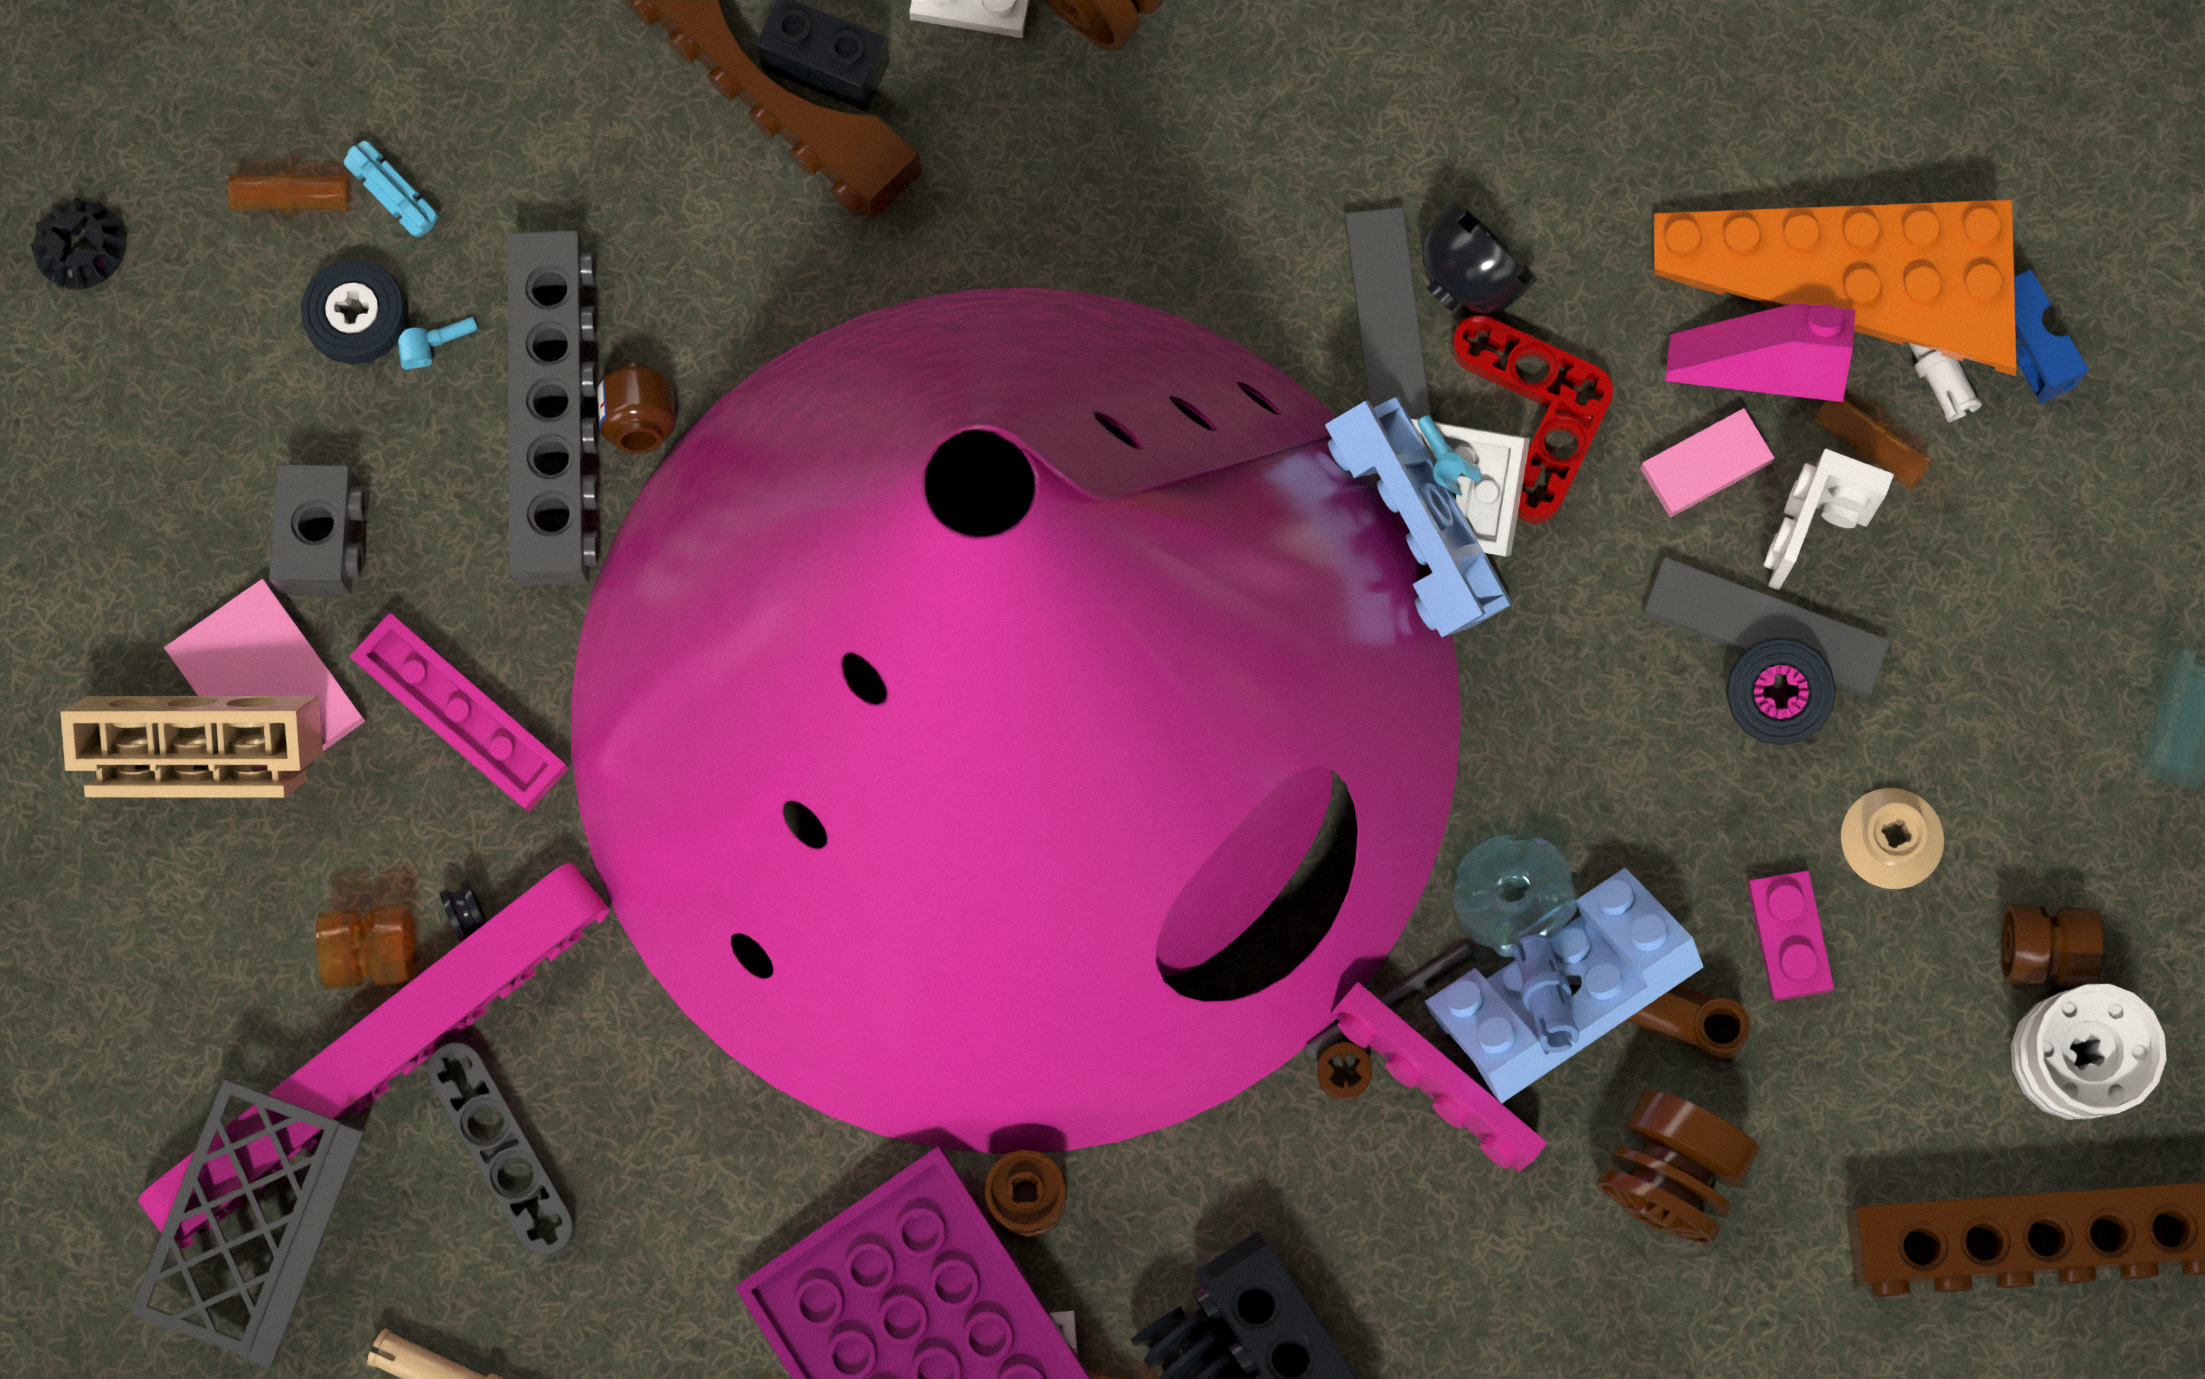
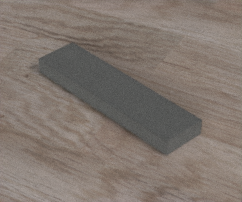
[1344,207,1431,419]
[1643,557,1890,699]

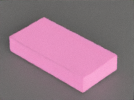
[1640,408,1775,518]

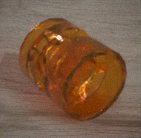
[316,904,416,990]

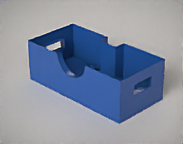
[2014,269,2089,404]

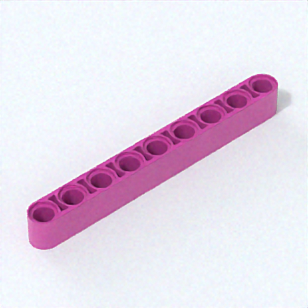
[138,862,610,1249]

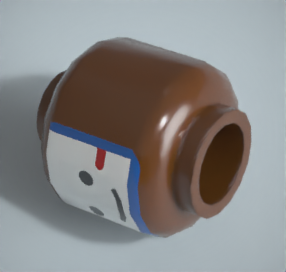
[597,363,676,454]

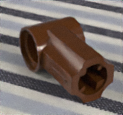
[1625,984,1751,1062]

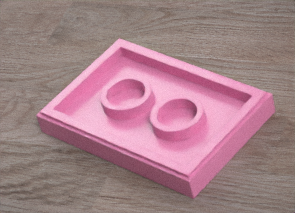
[164,579,365,769]

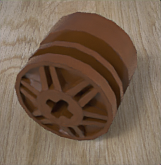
[1596,1089,1760,1245]

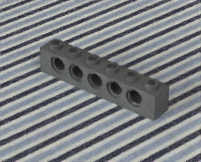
[507,230,599,587]

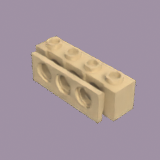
[60,696,323,798]

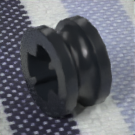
[439,880,487,941]

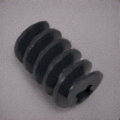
[1130,1306,1247,1379]

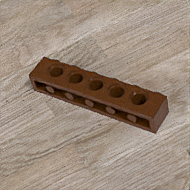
[1847,1182,2205,1297]

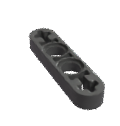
[428,1043,576,1257]

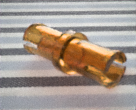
[228,169,349,216]
[1814,398,1933,490]

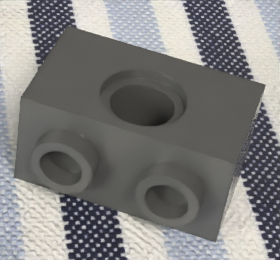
[269,465,367,595]

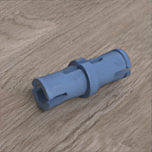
[1513,934,1579,1053]

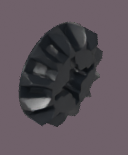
[30,197,126,289]

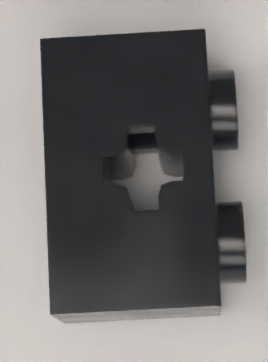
[756,0,890,111]

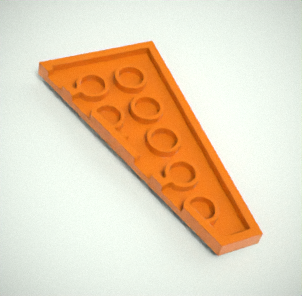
[1654,200,2017,376]

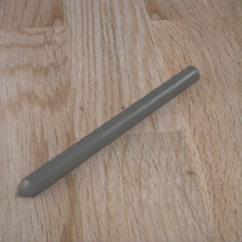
[1304,943,1475,1056]

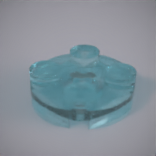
[1452,835,1577,957]

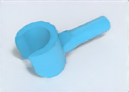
[398,317,477,370]
[1417,415,1481,496]

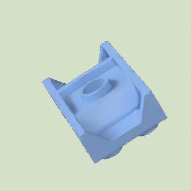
[1325,397,1513,638]
[1425,868,1703,1104]

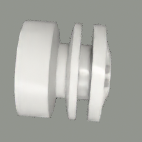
[2011,984,2166,1120]

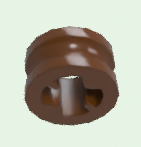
[1317,1042,1372,1100]

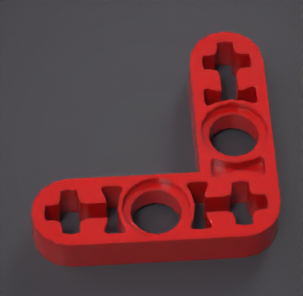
[1452,315,1614,524]

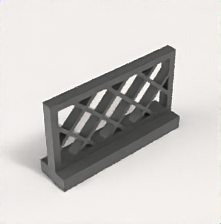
[130,1078,366,1368]

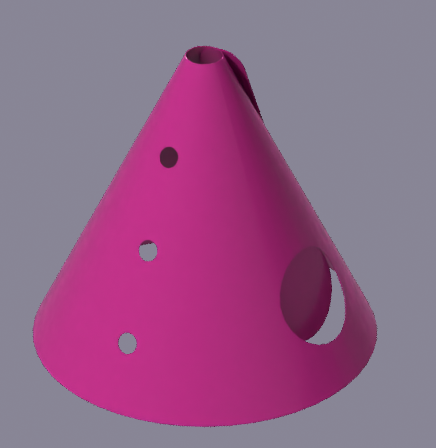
[571,287,1461,1154]

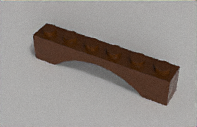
[626,0,921,220]

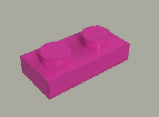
[1747,871,1834,1002]

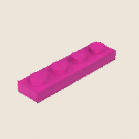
[349,613,569,813]
[1331,982,1547,1172]

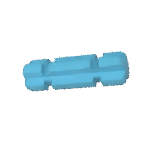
[344,141,439,237]

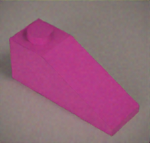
[1665,303,1855,402]

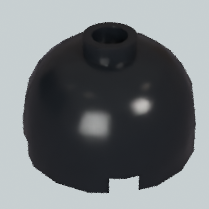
[1422,200,1538,314]

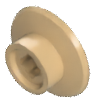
[1841,788,1944,889]

